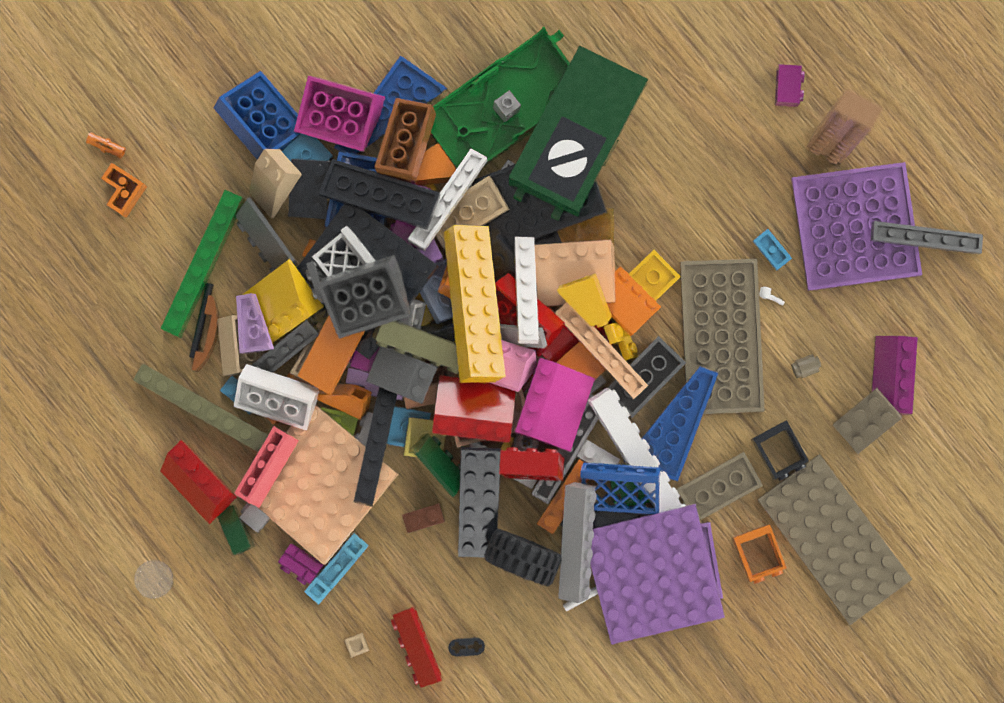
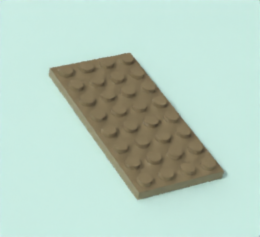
[680,259,765,414]
[757,454,912,625]

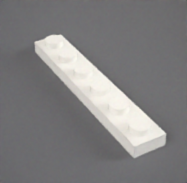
[408,149,488,251]
[514,237,539,344]

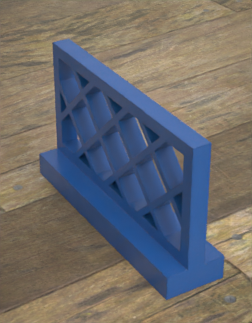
[581,462,661,514]

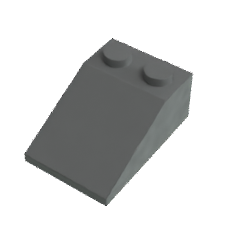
[366,346,437,404]

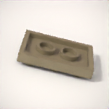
[833,388,902,454]

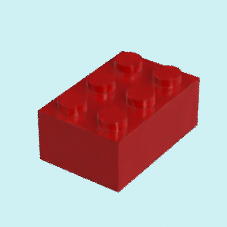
[499,447,565,481]

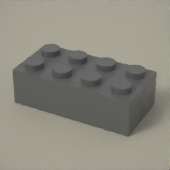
[608,336,686,419]

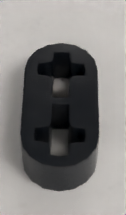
[448,637,485,657]

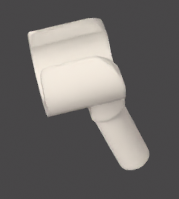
[759,287,785,306]

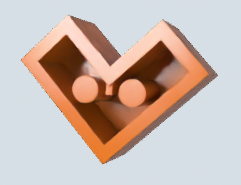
[101,163,147,218]

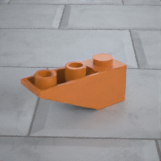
[317,384,372,420]

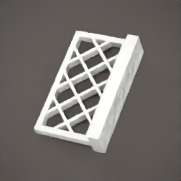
[312,226,376,276]

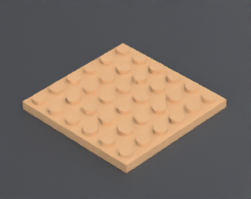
[258,405,399,565]

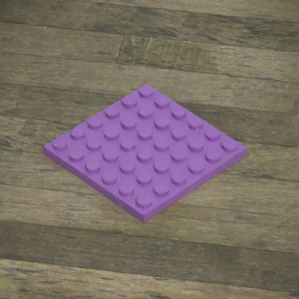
[791,162,922,291]
[590,503,725,645]

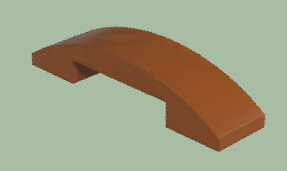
[192,295,219,372]

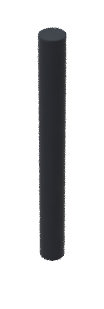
[189,283,214,358]

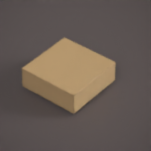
[344,632,370,658]

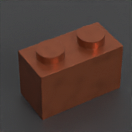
[402,503,445,533]

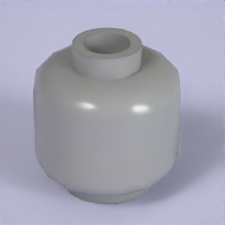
[514,434,539,451]

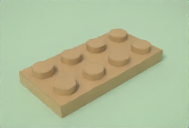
[436,176,509,249]

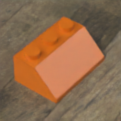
[607,266,661,336]

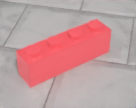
[234,426,299,507]

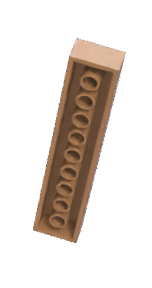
[807,88,883,165]

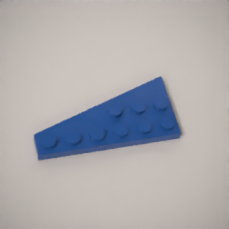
[334,56,447,154]
[623,366,718,481]

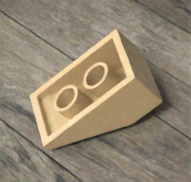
[249,149,302,218]

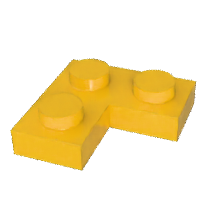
[604,323,638,361]

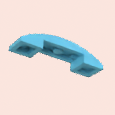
[304,533,369,604]

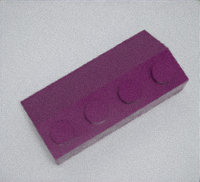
[872,336,918,415]

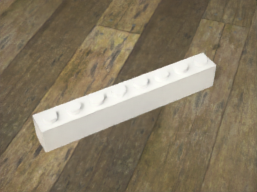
[587,388,686,512]

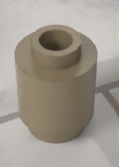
[791,354,821,378]

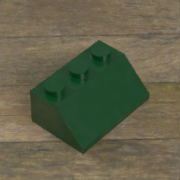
[410,433,461,498]

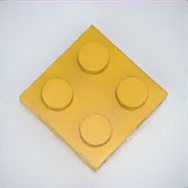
[629,250,681,301]

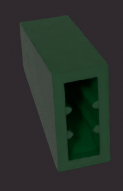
[217,505,255,555]

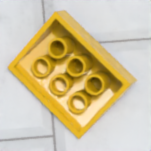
[242,259,324,343]

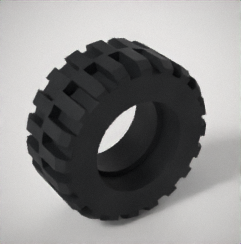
[484,529,562,586]

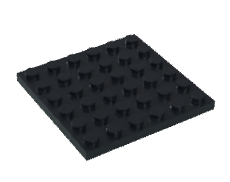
[297,204,439,360]

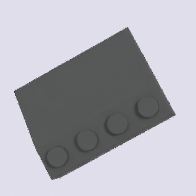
[236,197,299,272]
[317,255,411,338]

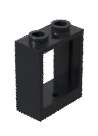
[751,420,809,481]

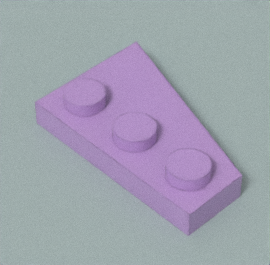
[236,294,274,354]

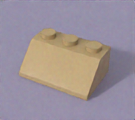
[217,315,266,376]

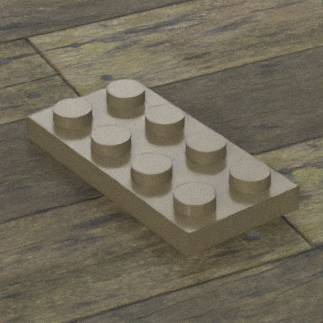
[676,452,763,520]

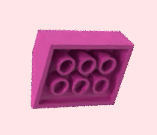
[294,76,385,152]
[515,358,595,452]

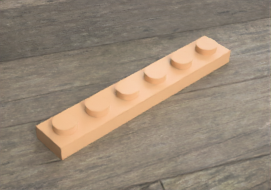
[555,302,648,399]

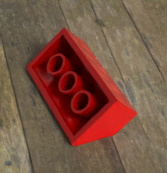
[495,273,565,357]
[160,440,237,524]
[391,606,443,688]

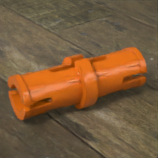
[86,132,126,159]

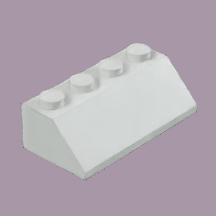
[234,364,319,431]

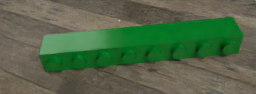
[160,190,245,338]

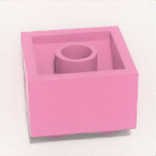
[490,340,537,392]

